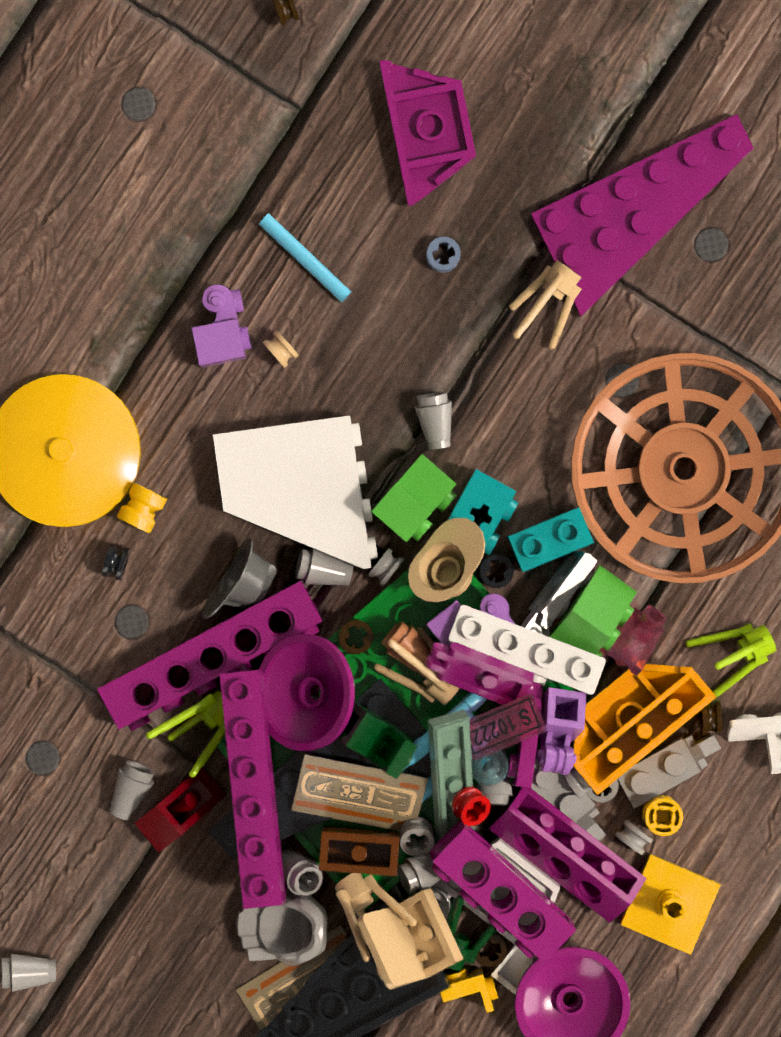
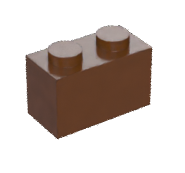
[319,826,400,876]

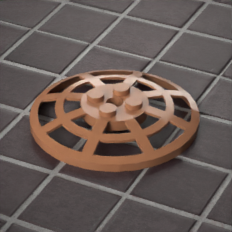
[571,353,781,583]

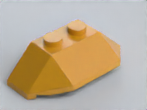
[573,663,716,795]

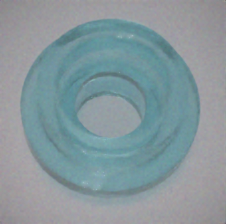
[472,747,509,786]

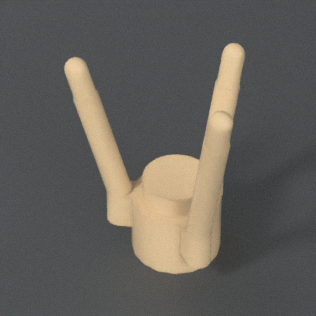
[509,260,582,349]
[374,627,459,705]
[335,873,417,962]

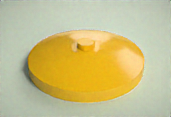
[0,374,141,527]

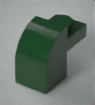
[337,701,418,779]

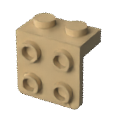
[357,888,463,989]

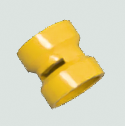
[116,482,168,533]
[642,794,683,836]

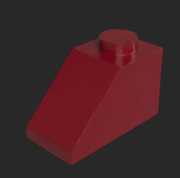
[134,767,226,853]

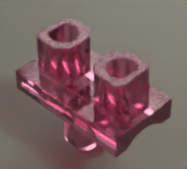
[606,605,667,676]

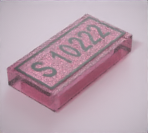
[469,693,547,760]

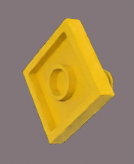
[619,853,721,955]

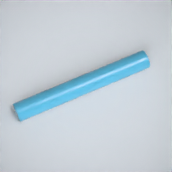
[259,213,352,303]

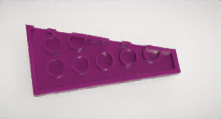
[531,114,754,317]

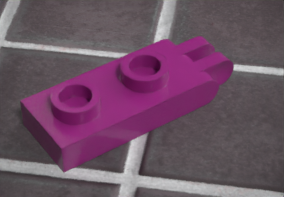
[425,642,535,711]
[507,682,543,788]

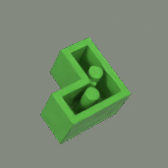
[371,454,457,542]
[549,565,637,657]

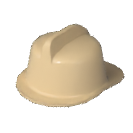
[408,518,485,602]

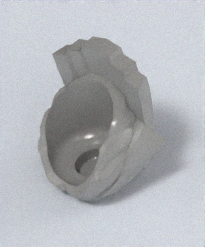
[236,887,328,966]

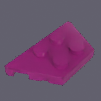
[379,60,476,207]

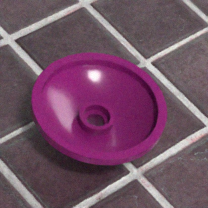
[259,634,355,751]
[515,946,630,1037]

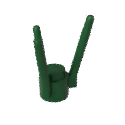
[446,895,496,971]

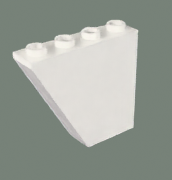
[213,416,378,569]

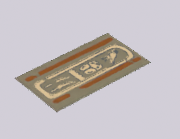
[291,755,428,831]
[236,925,348,1030]

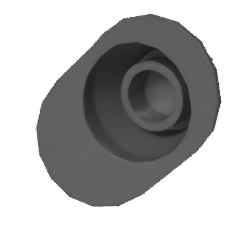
[202,538,276,619]

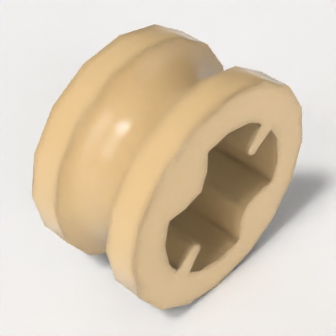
[262,330,299,368]

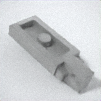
[520,551,597,637]
[617,733,721,809]
[532,754,606,841]

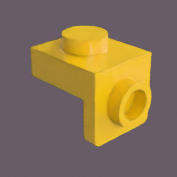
[441,968,499,1013]

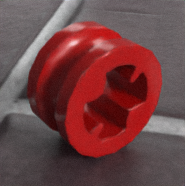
[451,787,491,826]

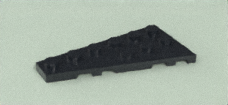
[207,678,431,860]
[255,884,452,1037]

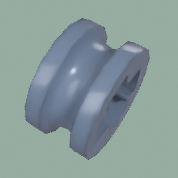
[426,237,461,273]

